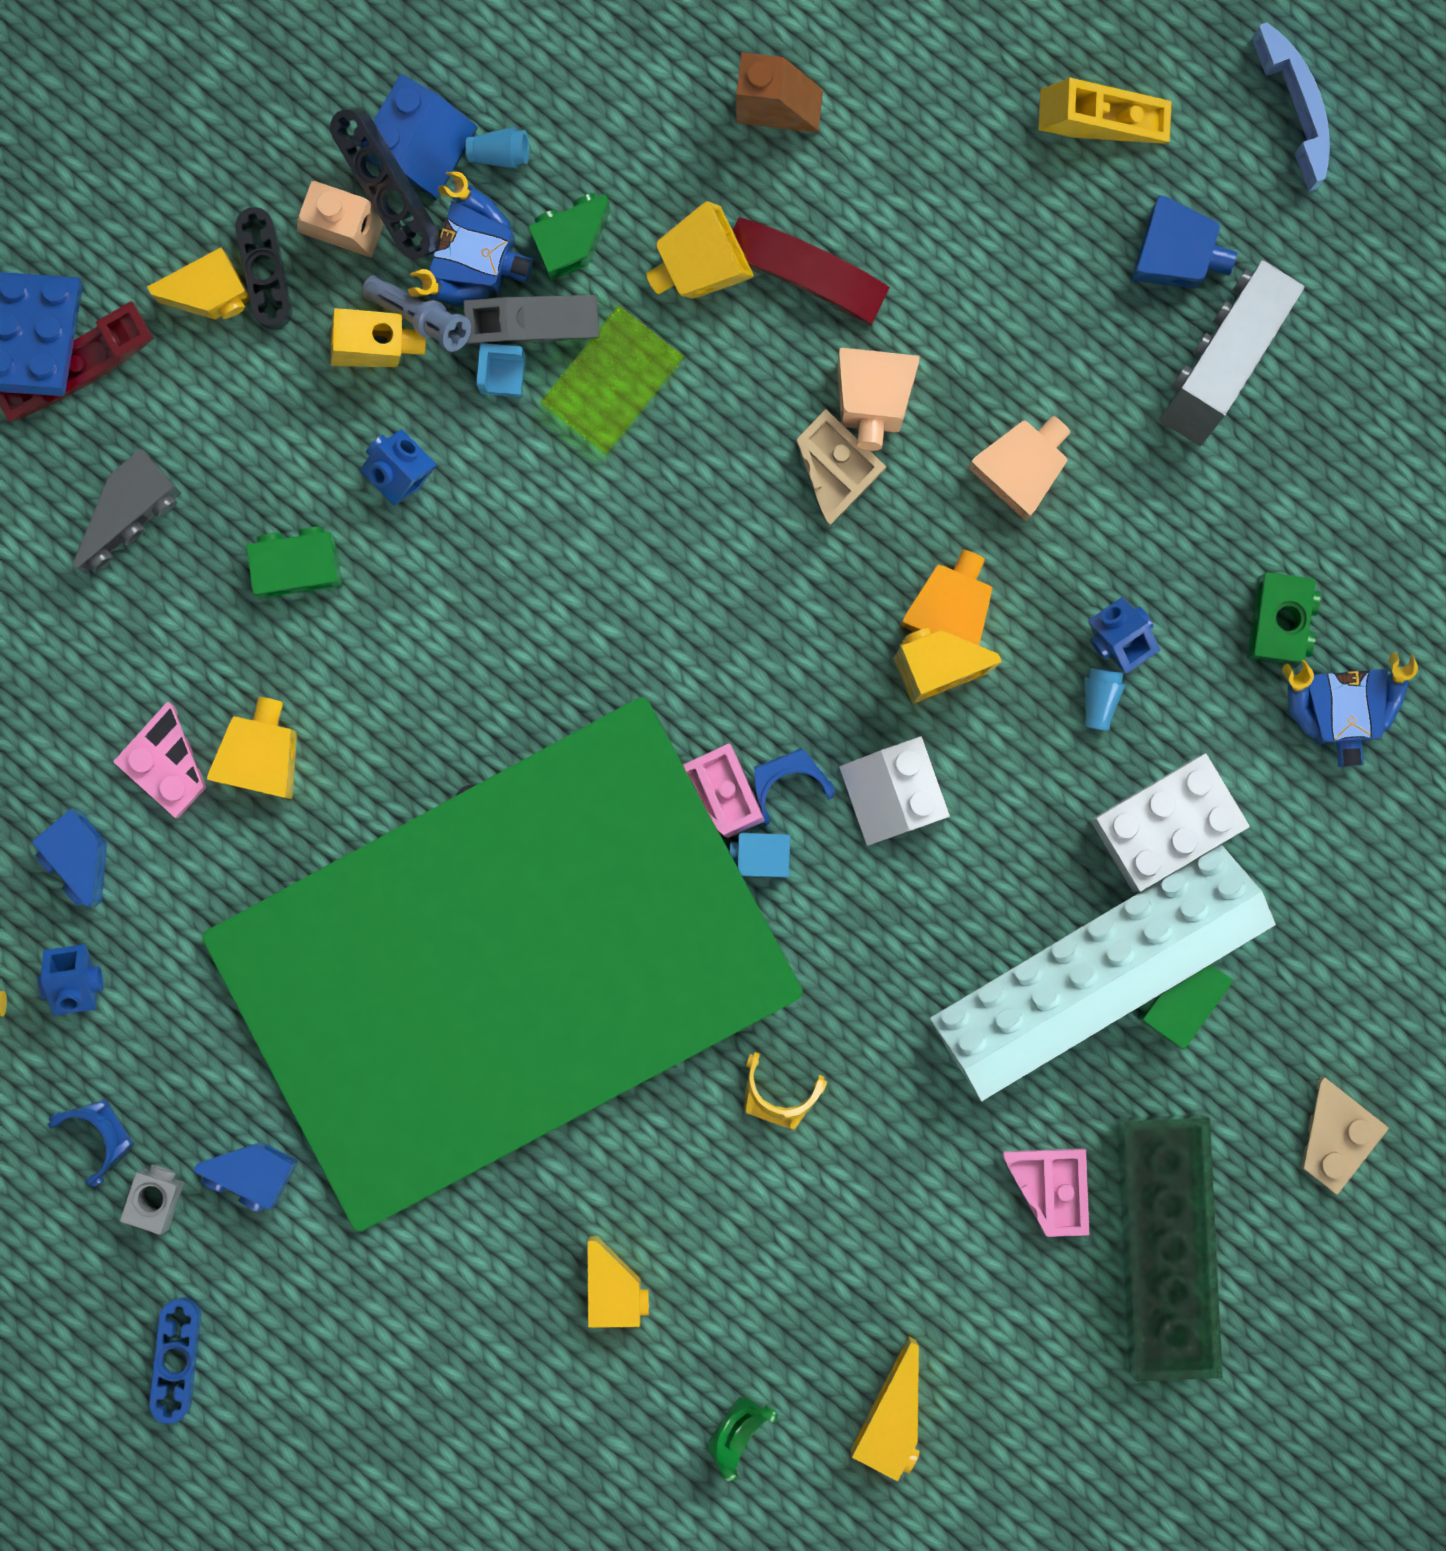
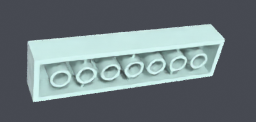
[930,844,1276,1101]

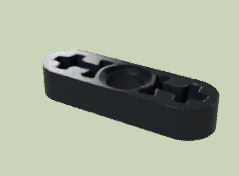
[235,207,292,330]

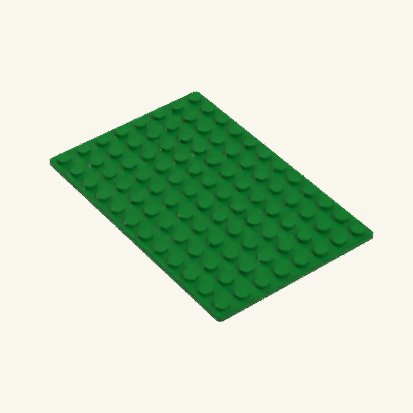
[202,697,803,1231]

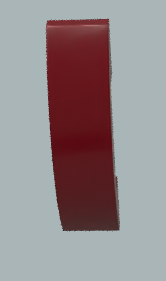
[733,217,890,326]
[0,301,154,422]

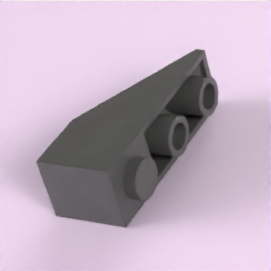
[464,295,600,347]
[73,449,181,574]

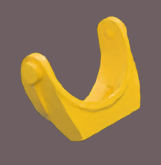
[744,1052,827,1130]

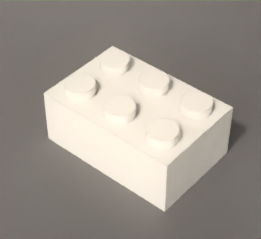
[1090,754,1250,892]

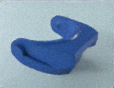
[754,748,836,826]
[48,1099,134,1188]

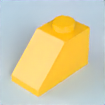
[147,247,250,320]
[588,1236,649,1328]

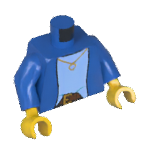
[408,172,533,307]
[1282,652,1418,767]

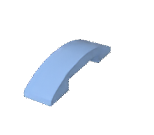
[1252,23,1330,192]

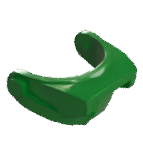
[708,1397,778,1482]

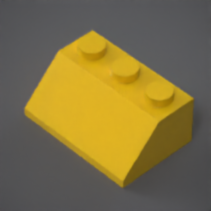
[894,627,1002,704]

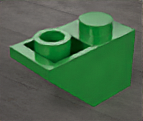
[528,193,610,281]

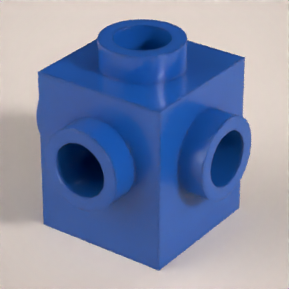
[359,429,437,506]
[1088,597,1160,674]
[38,944,103,1016]

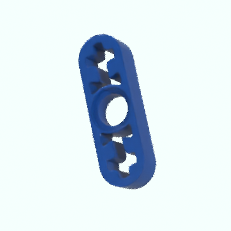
[149,1297,201,1424]

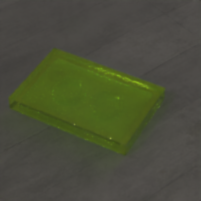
[540,305,684,456]

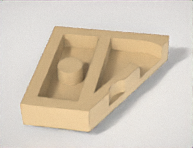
[796,409,886,527]
[1301,1076,1389,1195]

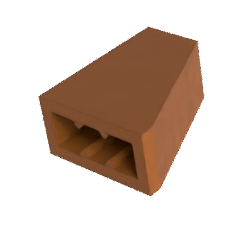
[736,52,823,133]

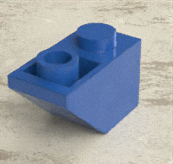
[32,809,107,907]
[193,1141,299,1212]

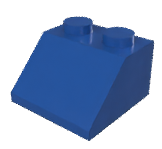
[359,74,478,200]

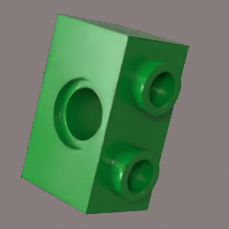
[1247,572,1321,666]

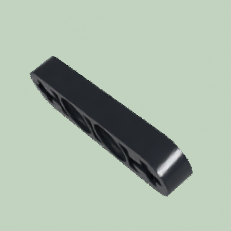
[330,107,439,259]

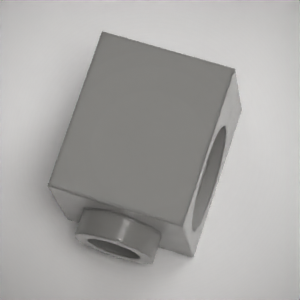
[120,1165,185,1235]

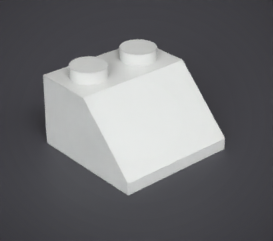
[839,736,950,846]

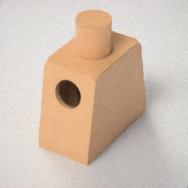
[297,181,384,258]
[837,348,920,451]
[968,416,1071,521]

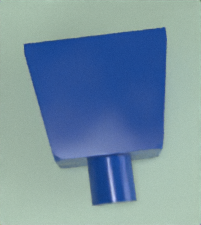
[1131,195,1237,289]

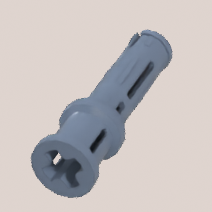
[362,275,471,352]

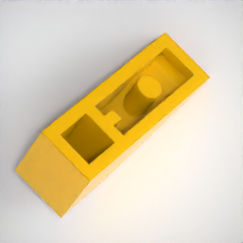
[1038,78,1172,144]
[850,1336,920,1481]

